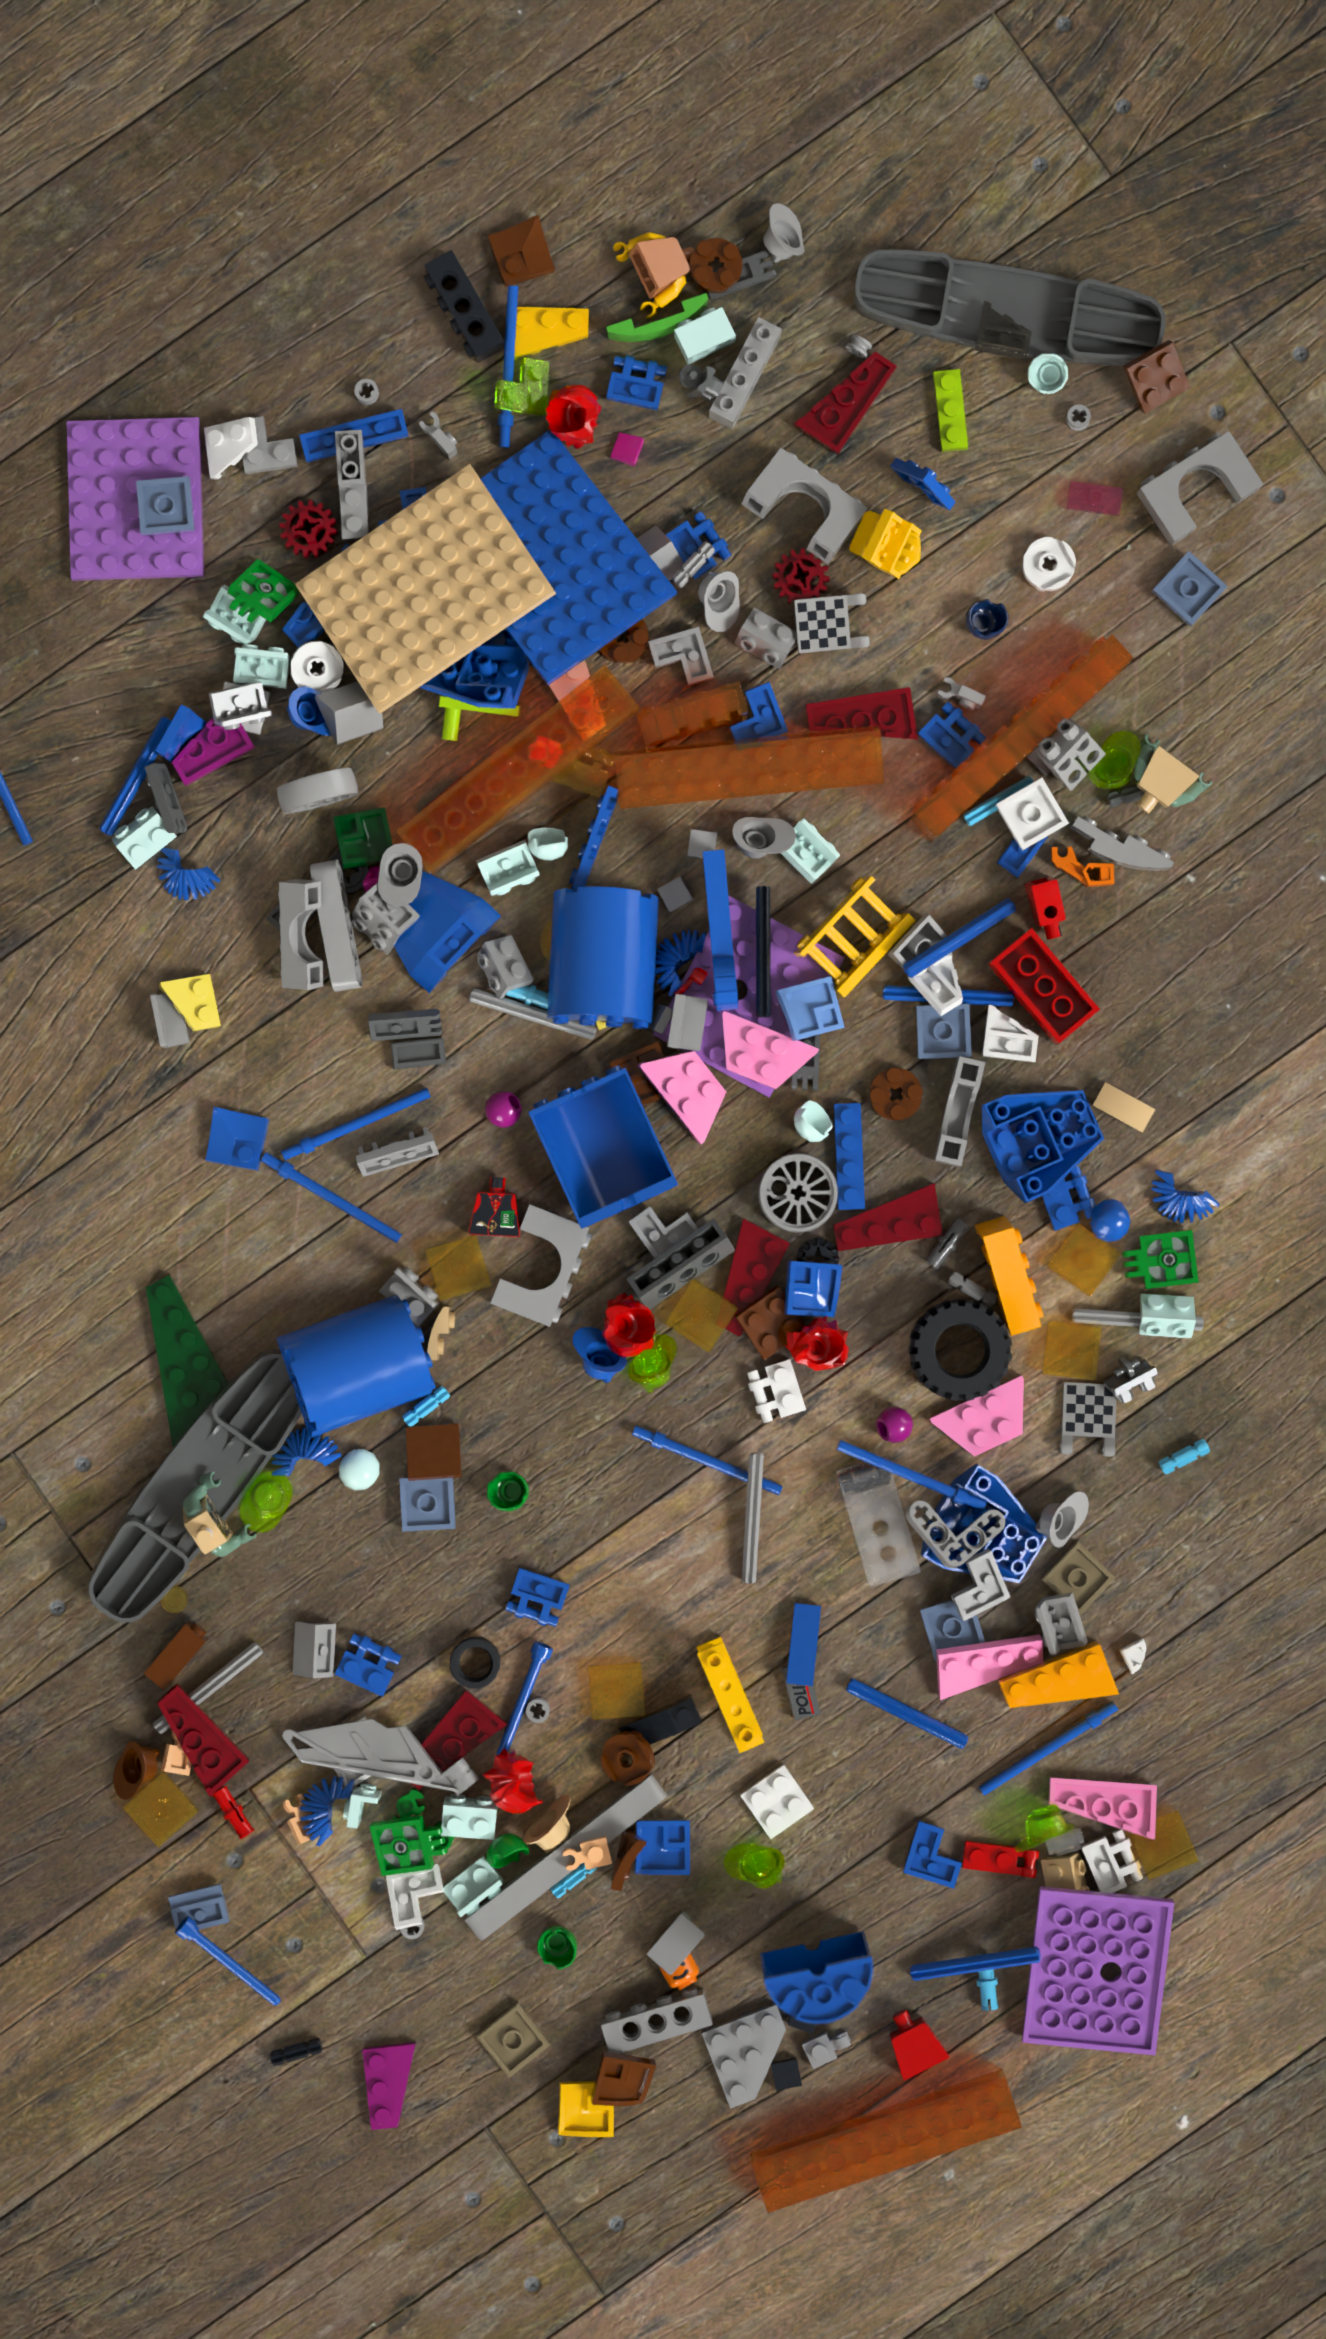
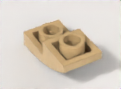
[1093,1082,1156,1133]
[427,1307,455,1360]

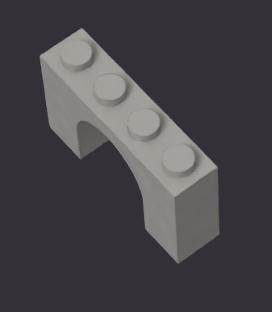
[1137,431,1263,546]
[742,448,867,564]
[491,1204,592,1327]

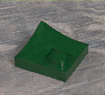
[333,807,393,869]

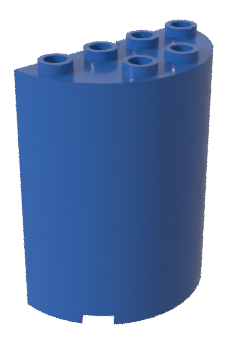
[547,887,659,1029]
[528,1065,678,1229]
[276,1295,436,1438]
[760,1931,873,2024]

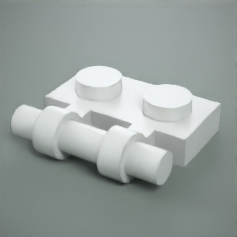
[747,1359,806,1423]
[1080,1829,1143,1893]

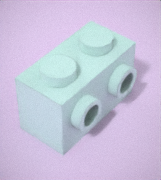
[674,307,736,365]

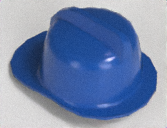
[286,686,331,736]
[572,1327,627,1383]

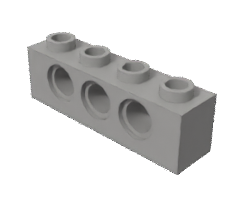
[709,317,782,430]
[601,1987,713,2054]

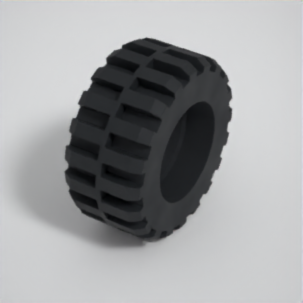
[908,1299,1012,1401]

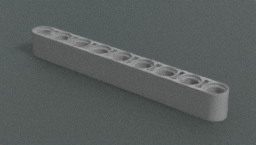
[464,1774,667,1941]

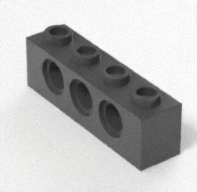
[626,1218,735,1309]

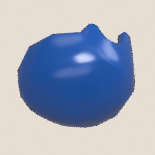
[1090,1199,1130,1242]

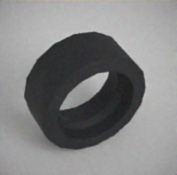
[450,1637,501,1689]

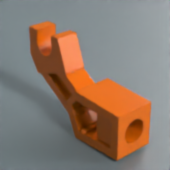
[1051,847,1114,887]

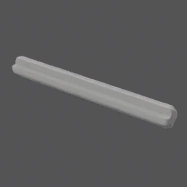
[469,988,597,1040]
[1072,1309,1204,1331]
[742,1452,764,1584]
[153,1642,263,1734]

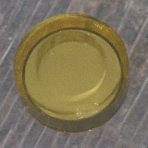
[161,1586,189,1613]

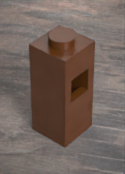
[143,1622,208,1691]

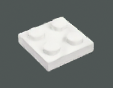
[995,778,1069,851]
[740,1763,814,1839]

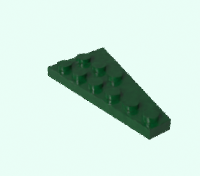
[146,1275,228,1447]

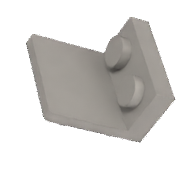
[351,883,420,955]
[379,1267,439,1326]

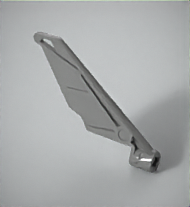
[282,1719,479,1795]

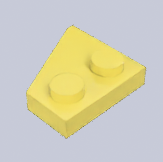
[159,974,221,1031]

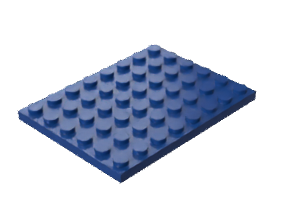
[481,430,677,686]

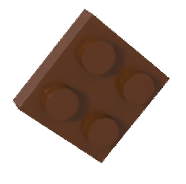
[1123,340,1190,414]
[734,1286,805,1360]

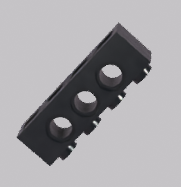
[423,250,505,363]

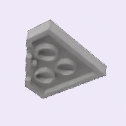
[702,2003,786,2109]

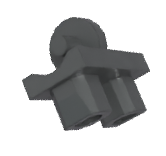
[679,364,724,401]
[1103,1356,1158,1404]

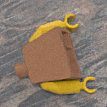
[613,232,694,319]

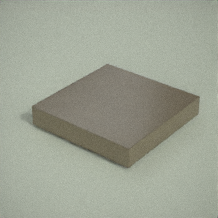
[1040,1540,1116,1615]
[476,2001,551,2078]

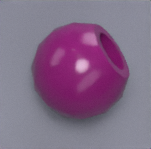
[485,1091,522,1128]
[876,1406,913,1443]

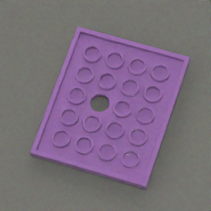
[67,417,204,581]
[653,895,845,1098]
[1022,1886,1174,2055]

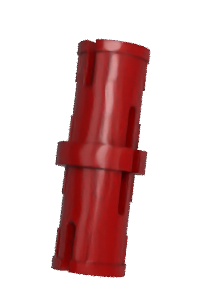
[212,1785,254,1840]

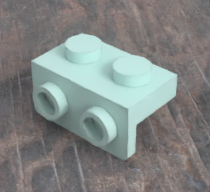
[203,585,266,644]
[233,644,290,689]
[112,806,177,870]
[781,818,840,884]
[476,840,540,896]
[1139,1294,1196,1338]
[343,1783,382,1828]
[441,1794,498,1840]

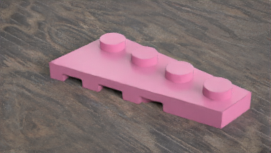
[936,1635,1043,1700]
[1048,1778,1157,1840]

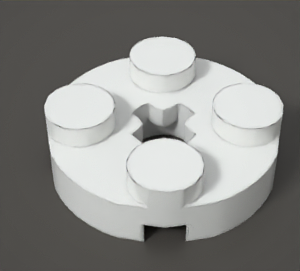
[1022,537,1076,591]
[290,640,343,693]

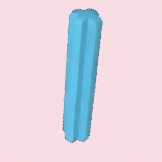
[963,776,1034,826]

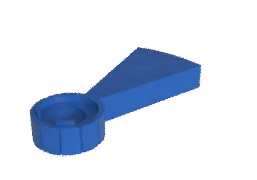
[703,849,738,1011]

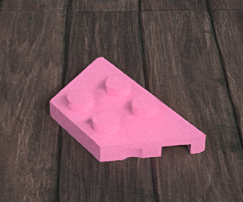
[722,1011,819,1089]
[637,1050,726,1144]
[929,1375,1024,1457]

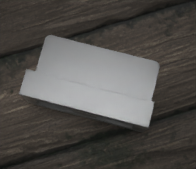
[150,993,190,1048]
[668,994,708,1051]
[293,1621,336,1678]
[647,1911,705,1975]

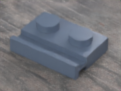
[168,1883,230,1930]

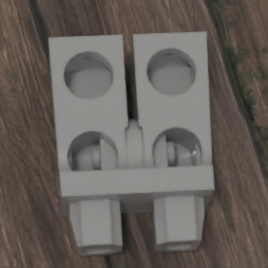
[1037,718,1106,791]

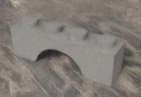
[278,879,323,990]
[933,1056,985,1167]

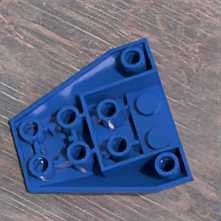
[419,629,529,709]
[394,871,502,994]
[982,1090,1104,1203]
[921,1464,1047,1583]

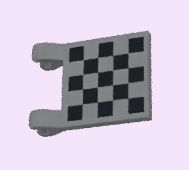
[794,593,870,653]
[1060,1382,1116,1457]

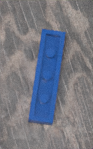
[300,409,409,463]
[834,1103,865,1210]

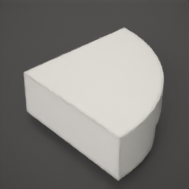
[1119,1638,1146,1674]

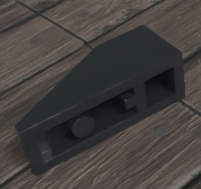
[619,1694,702,1745]

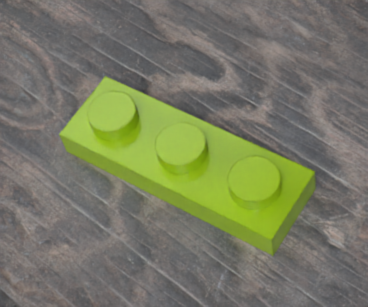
[933,369,968,452]

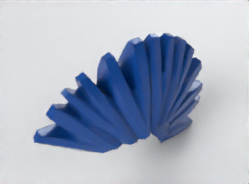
[157,848,221,900]
[655,930,706,997]
[1151,1170,1220,1223]
[272,1428,342,1476]
[300,1777,354,1846]

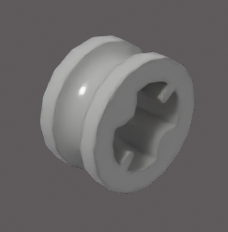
[846,334,872,359]
[354,379,379,405]
[1066,404,1091,431]
[526,1697,550,1723]
[400,1917,425,1939]

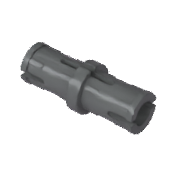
[925,1217,970,1269]

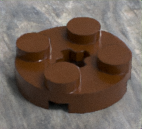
[690,238,743,293]
[599,619,649,664]
[869,1068,923,1121]
[601,1731,655,1786]

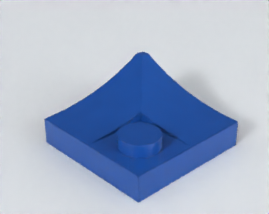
[155,704,207,763]
[205,1107,269,1171]
[784,1261,842,1317]
[635,1820,690,1875]

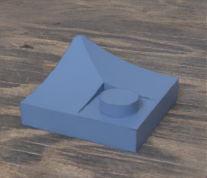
[775,976,845,1041]

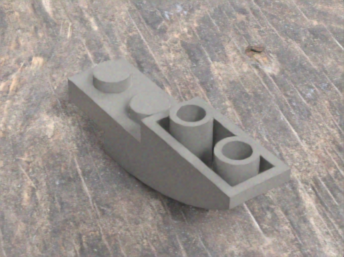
[335,430,369,541]
[1070,816,1174,871]

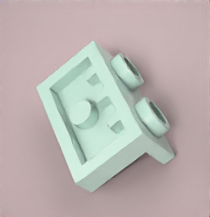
[443,1855,503,1917]

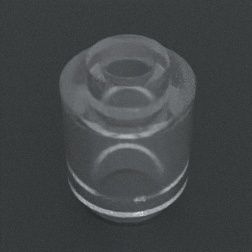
[1043,1824,1084,1856]

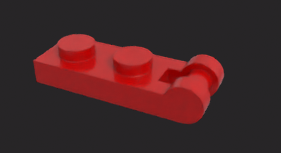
[962,1840,1039,1878]

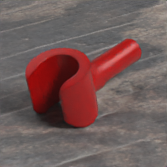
[674,967,708,995]

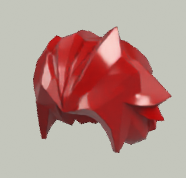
[546,384,602,449]
[602,1293,657,1357]
[785,1316,849,1371]
[482,1748,543,1814]

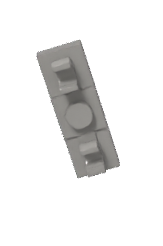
[355,1127,439,1177]

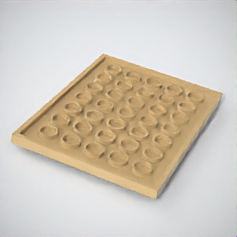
[295,464,556,714]

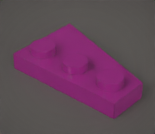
[172,718,255,786]
[362,2042,416,2130]

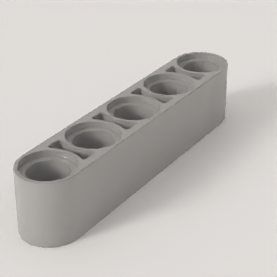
[310,859,362,992]

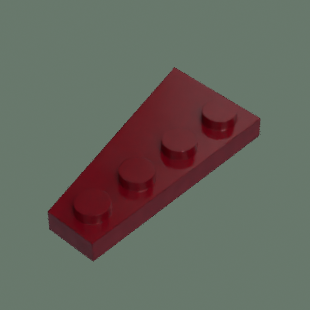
[794,351,897,455]
[805,687,918,740]
[833,1183,943,1251]
[717,1218,790,1337]
[157,1683,249,1797]
[411,1689,508,1790]

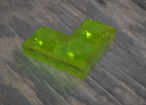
[495,358,549,416]

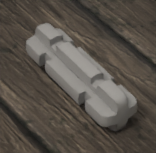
[672,541,715,588]
[948,1272,998,1307]

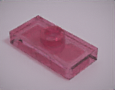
[1067,482,1123,516]

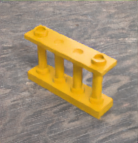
[794,876,916,998]
[696,1636,764,1753]

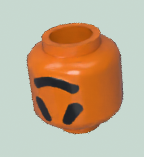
[660,1953,699,1991]

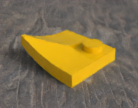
[557,2081,614,2137]

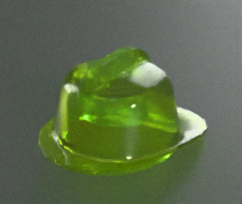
[1089,731,1141,790]
[628,1335,678,1393]
[240,1471,293,1533]
[1015,1804,1075,1852]
[723,1843,785,1889]

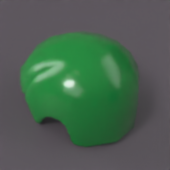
[487,1471,529,1512]
[486,1833,529,1869]
[537,1926,578,1970]

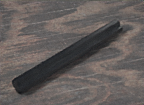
[756,886,771,1018]

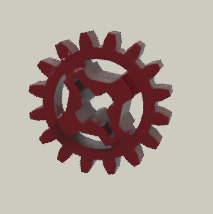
[279,499,338,559]
[772,548,830,605]

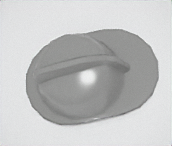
[763,203,804,263]
[698,571,740,632]
[732,817,796,859]
[378,843,423,907]
[1035,1491,1089,1548]

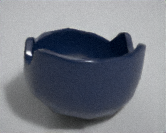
[966,599,1009,640]

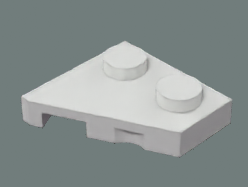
[204,417,258,480]
[908,953,963,1016]
[982,1005,1039,1063]

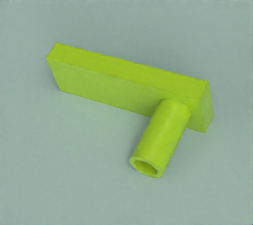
[439,696,521,741]

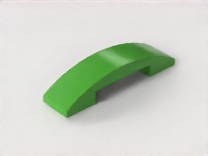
[606,293,708,342]

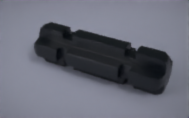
[270,2038,323,2066]

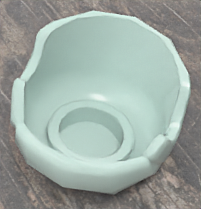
[1028,353,1068,394]
[528,828,568,861]
[794,1100,833,1142]
[339,1449,380,1491]

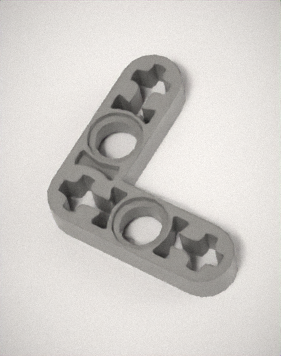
[906,1501,1005,1568]

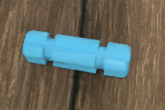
[403,1386,450,1427]
[1159,1439,1210,1474]
[550,1863,597,1898]

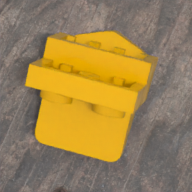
[849,508,922,579]

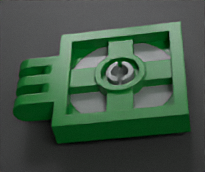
[227,559,300,623]
[1122,1230,1199,1289]
[369,1815,448,1876]

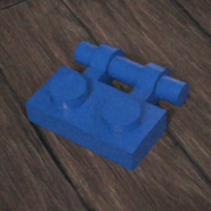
[606,355,667,411]
[666,512,732,580]
[917,702,987,770]
[1041,1166,1096,1231]
[505,1568,570,1627]
[334,1633,402,1697]

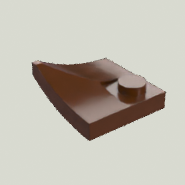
[488,215,555,287]
[610,1041,665,1107]
[611,1828,647,1891]
[591,2051,656,2106]

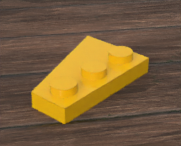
[514,307,589,360]

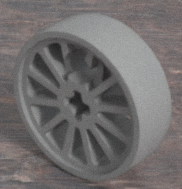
[277,768,358,814]
[758,1153,838,1233]

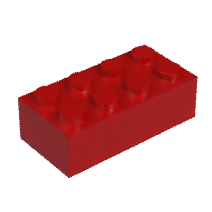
[988,928,1100,1045]

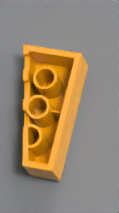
[974,1216,1043,1336]
[997,1641,1119,1708]

